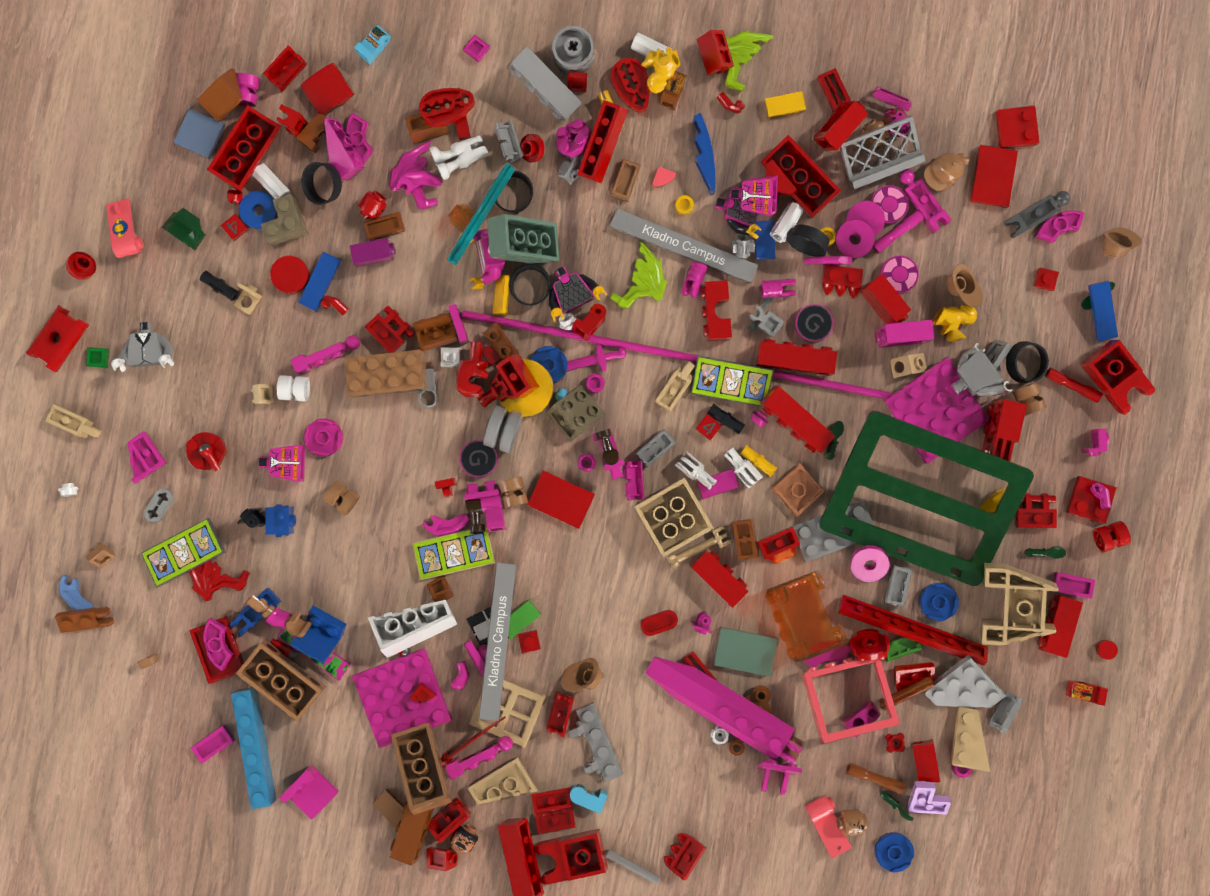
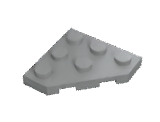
[924,655,1006,708]

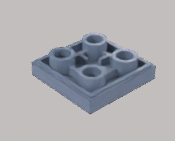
[173,108,226,159]

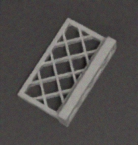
[840,116,926,189]

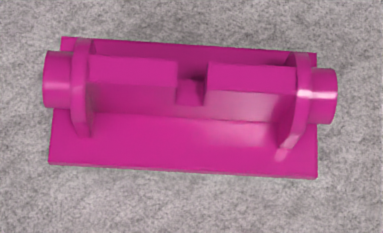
[623,461,645,500]
[691,612,712,635]

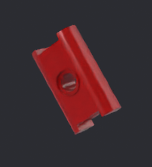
[26,305,89,372]

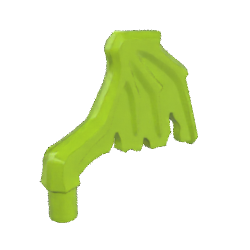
[725,30,774,92]
[610,241,667,309]

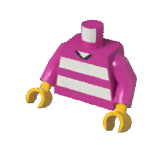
[460,229,505,289]

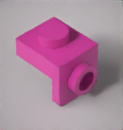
[1081,429,1109,456]

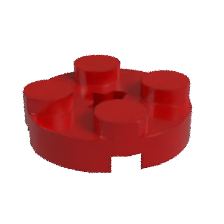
[186,432,227,470]
[850,629,890,662]

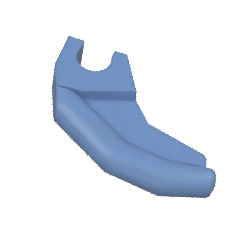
[59,575,94,610]

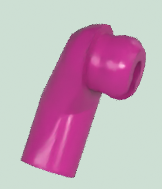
[1090,483,1111,510]
[451,661,469,690]

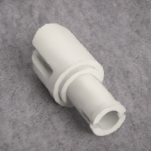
[724,447,763,489]
[675,451,717,490]

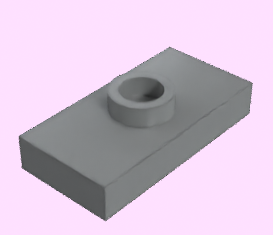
[635,429,676,468]
[884,565,912,607]

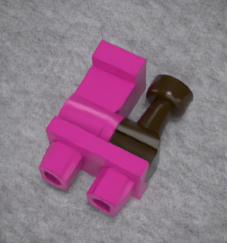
[592,428,624,480]
[464,480,507,534]

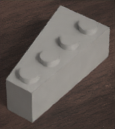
[508,47,582,121]

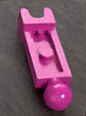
[899,169,951,233]
[291,335,360,375]
[445,736,513,780]

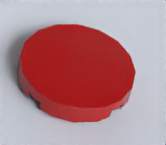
[270,255,309,294]

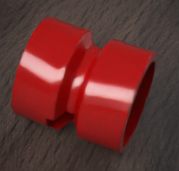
[1093,521,1131,553]

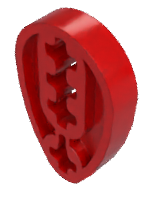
[611,58,650,113]
[419,88,475,127]

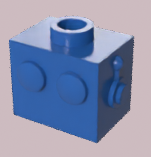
[265,504,296,537]

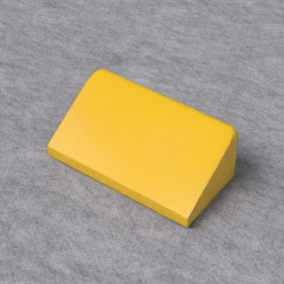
[493,275,510,316]

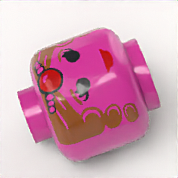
[882,108,910,138]

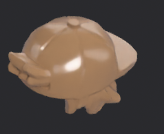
[924,153,969,192]

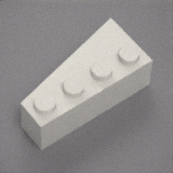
[368,600,457,658]

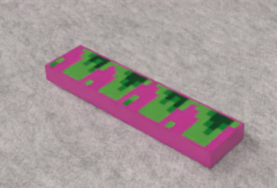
[277,628,351,681]

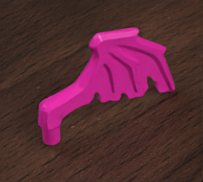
[389,141,438,209]

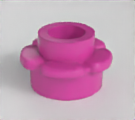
[750,410,768,427]
[577,454,596,472]

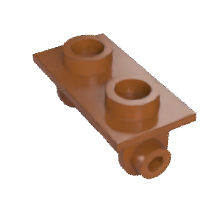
[483,322,519,360]

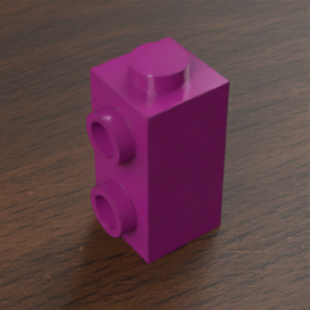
[350,238,396,267]

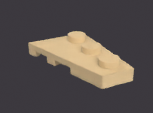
[950,707,990,772]
[468,756,538,805]

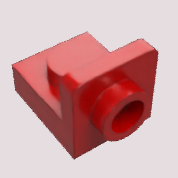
[427,847,458,871]

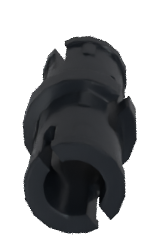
[199,270,239,301]
[707,403,745,435]

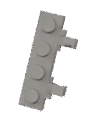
[568,702,623,782]

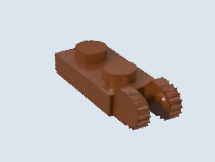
[55,607,114,633]

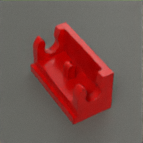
[697,30,734,75]
[263,45,307,92]
[276,104,308,137]
[546,691,574,737]
[912,739,941,783]
[428,797,471,843]

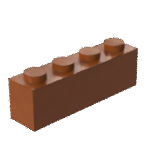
[390,802,434,866]

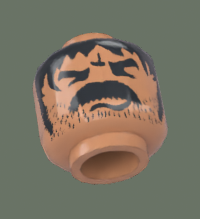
[450,823,479,855]

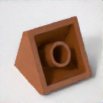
[197,68,242,122]

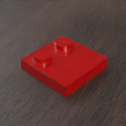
[995,106,1040,149]
[1067,476,1117,524]

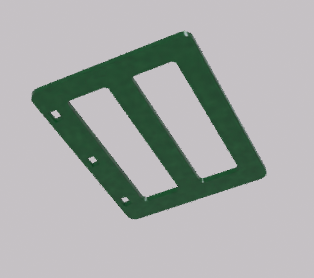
[819,411,1034,586]

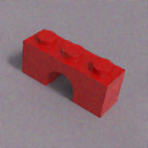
[700,280,732,341]

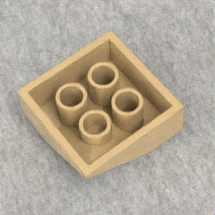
[634,478,714,557]

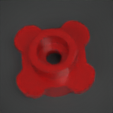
[885,733,905,753]

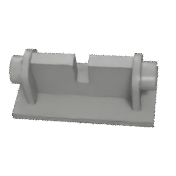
[495,120,523,164]
[557,146,587,185]
[988,691,1024,734]

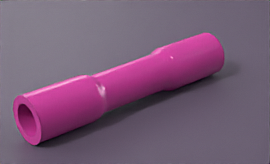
[872,210,924,254]

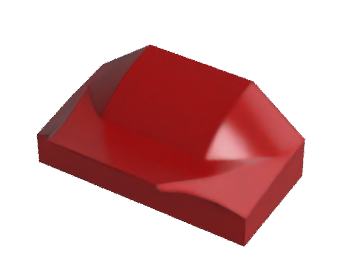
[766,159,797,196]
[757,527,801,564]

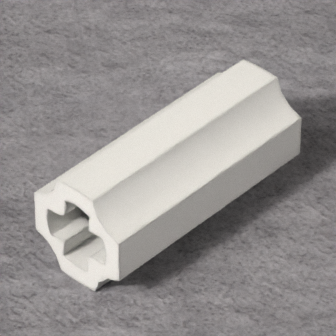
[631,33,672,56]
[252,163,291,199]
[770,202,803,243]

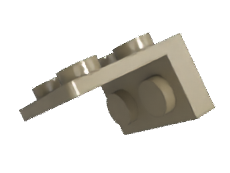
[547,385,604,442]

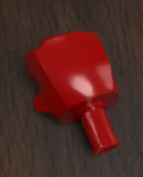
[456,342,489,397]

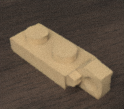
[655,362,695,412]
[45,404,102,438]

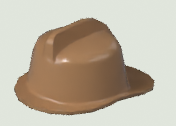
[1102,228,1141,258]
[947,264,983,307]
[561,658,605,692]

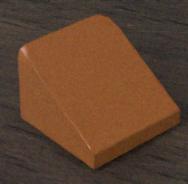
[427,575,454,602]

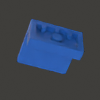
[290,605,347,663]

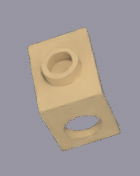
[234,283,262,315]
[890,353,927,378]

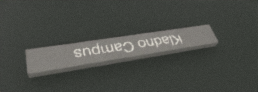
[610,208,758,284]
[479,562,516,721]

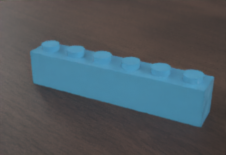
[231,687,277,809]

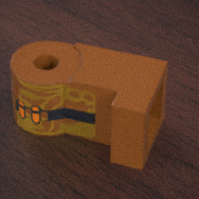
[659,71,687,111]
[296,114,326,154]

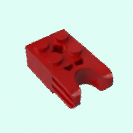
[1080,340,1155,415]
[982,399,1027,461]
[534,829,608,885]

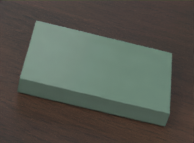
[713,627,778,677]

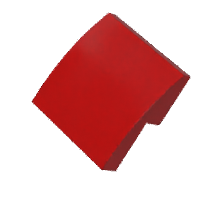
[300,63,355,116]
[531,788,576,834]

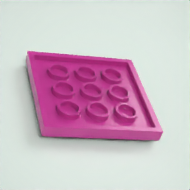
[884,357,990,464]
[352,648,452,748]

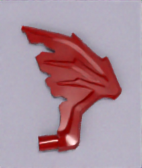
[189,560,250,601]

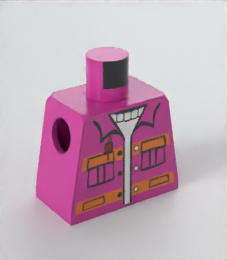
[731,175,778,216]
[259,445,305,482]

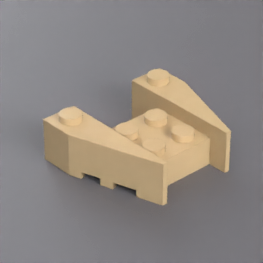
[981,563,1058,646]

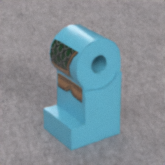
[354,25,391,65]
[570,783,608,814]

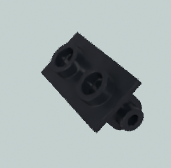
[237,508,265,528]

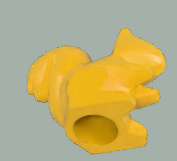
[641,47,681,93]
[932,305,977,342]

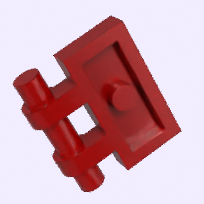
[365,305,415,353]
[1016,493,1057,528]

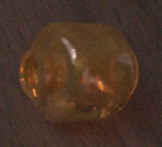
[448,203,475,232]

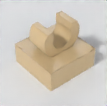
[250,384,274,404]

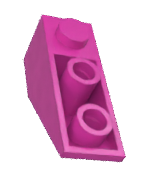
[324,118,365,180]

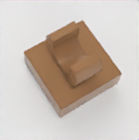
[86,542,116,568]

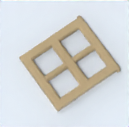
[469,679,546,748]

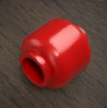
[358,190,387,220]

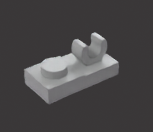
[985,339,1012,371]

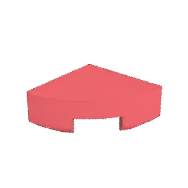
[652,167,676,187]

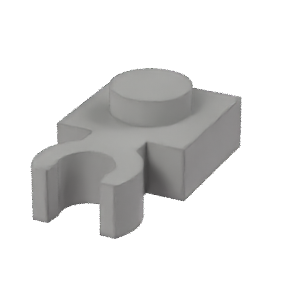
[748,306,784,338]

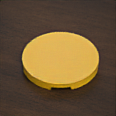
[498,359,553,417]

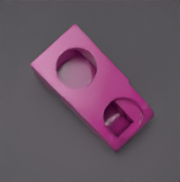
[841,701,881,737]

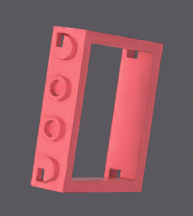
[801,657,900,744]

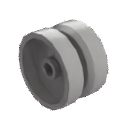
[552,26,594,75]
[483,405,523,454]

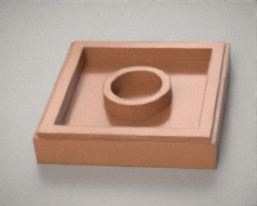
[771,463,826,517]

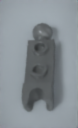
[1003,191,1071,238]

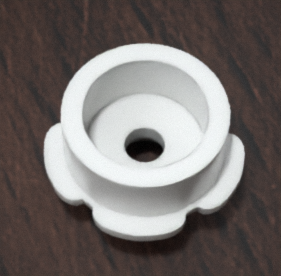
[559,313,577,330]
[58,483,78,497]
[710,725,730,744]

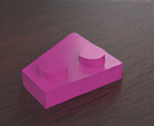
[128,431,167,484]

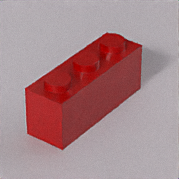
[690,550,749,608]
[1038,594,1083,658]

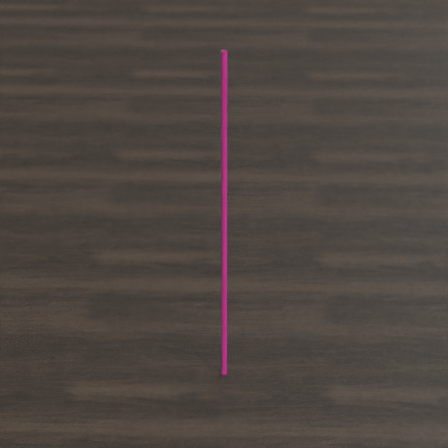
[462,310,894,399]

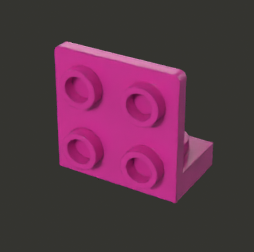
[280,765,339,819]

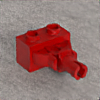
[478,354,540,408]

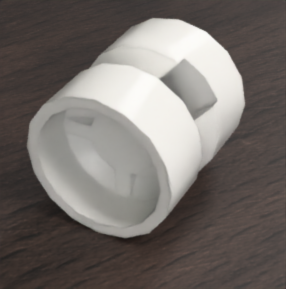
[277,375,310,402]

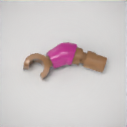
[245,595,312,638]

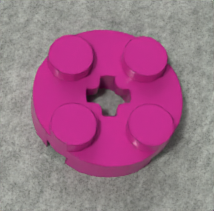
[556,119,592,158]

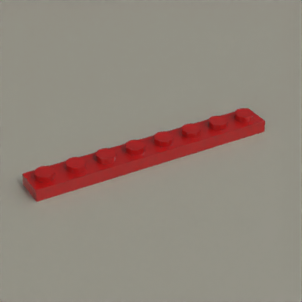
[838,595,988,666]

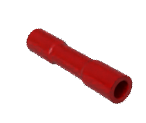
[1045,367,1103,403]

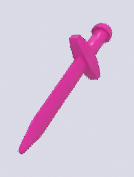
[567,344,626,372]

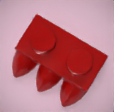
[822,264,864,299]
[894,662,935,691]
[663,833,707,880]

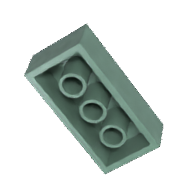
[487,214,560,265]

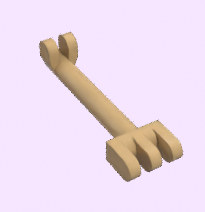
[668,525,732,568]

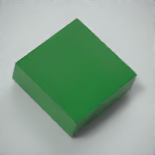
[86,347,109,368]

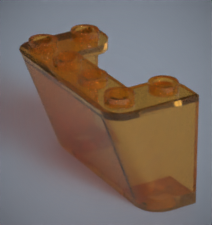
[765,570,849,662]

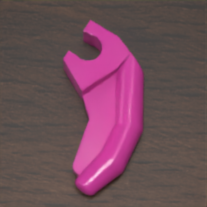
[395,170,443,195]
[804,256,852,266]
[422,514,470,536]

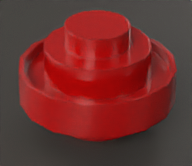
[520,134,545,163]
[66,251,97,280]

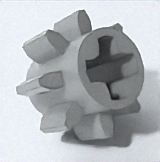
[732,234,755,258]

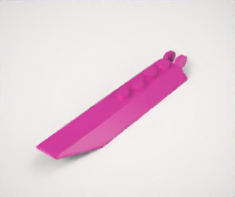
[645,657,802,764]

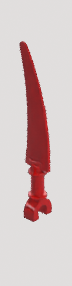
[441,716,506,765]

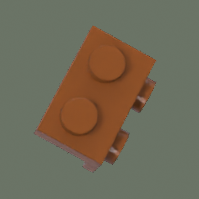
[413,313,458,351]

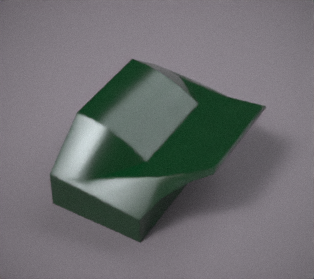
[162,208,206,250]

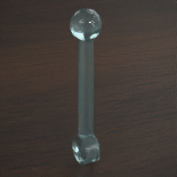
[748,297,772,332]

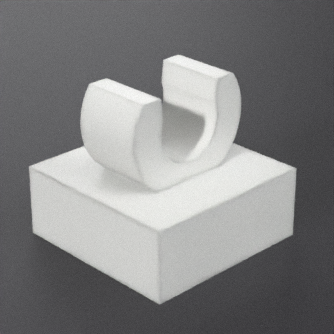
[441,348,461,367]

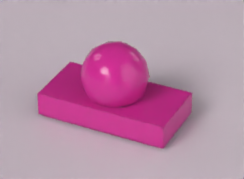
[464,640,487,677]

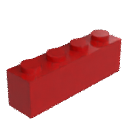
[577,100,628,184]
[756,339,838,376]
[760,386,835,454]
[498,817,544,896]

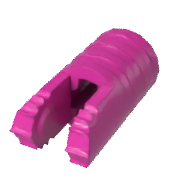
[681,261,708,298]
[760,279,796,298]

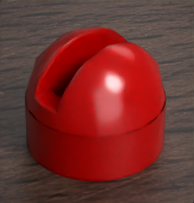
[227,190,243,205]

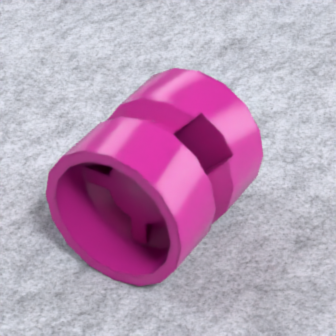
[236,73,260,107]

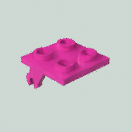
[757,759,802,795]

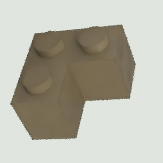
[261,194,308,246]

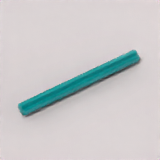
[447,164,515,265]

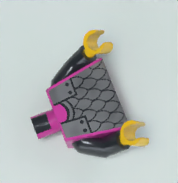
[715,185,761,239]
[549,266,607,322]

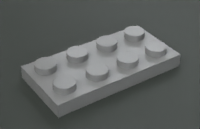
[791,500,873,563]

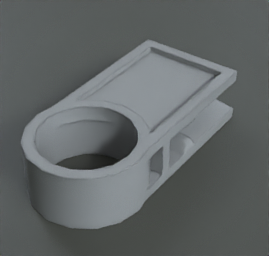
[418,368,438,408]

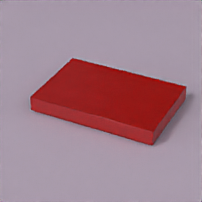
[970,145,1018,208]
[527,470,595,529]
[189,616,244,684]

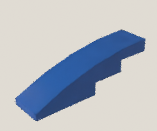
[693,113,715,196]

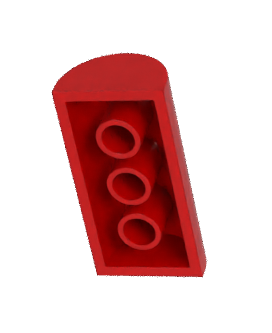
[207,105,282,192]
[760,135,841,218]

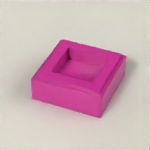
[463,35,490,63]

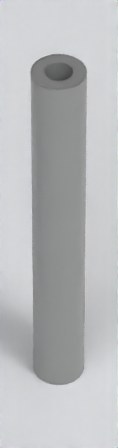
[605,849,660,884]

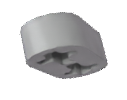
[144,489,174,522]

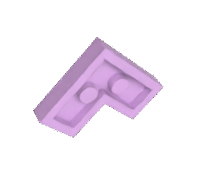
[907,781,951,815]

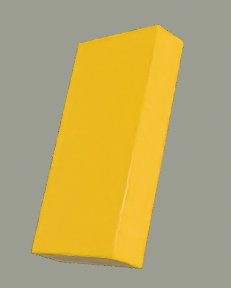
[764,91,806,119]

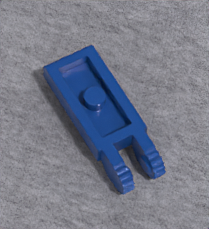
[230,587,282,637]

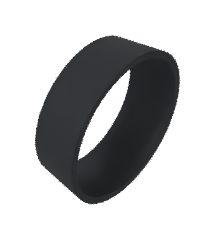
[301,162,342,205]
[493,171,533,213]
[787,224,830,257]
[509,264,551,306]
[1006,341,1049,383]

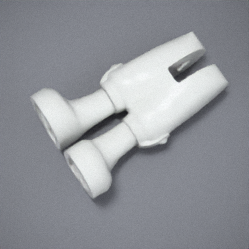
[429,136,488,180]

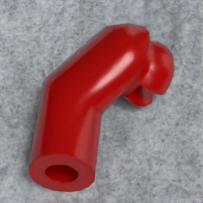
[717,92,745,114]
[320,295,349,316]

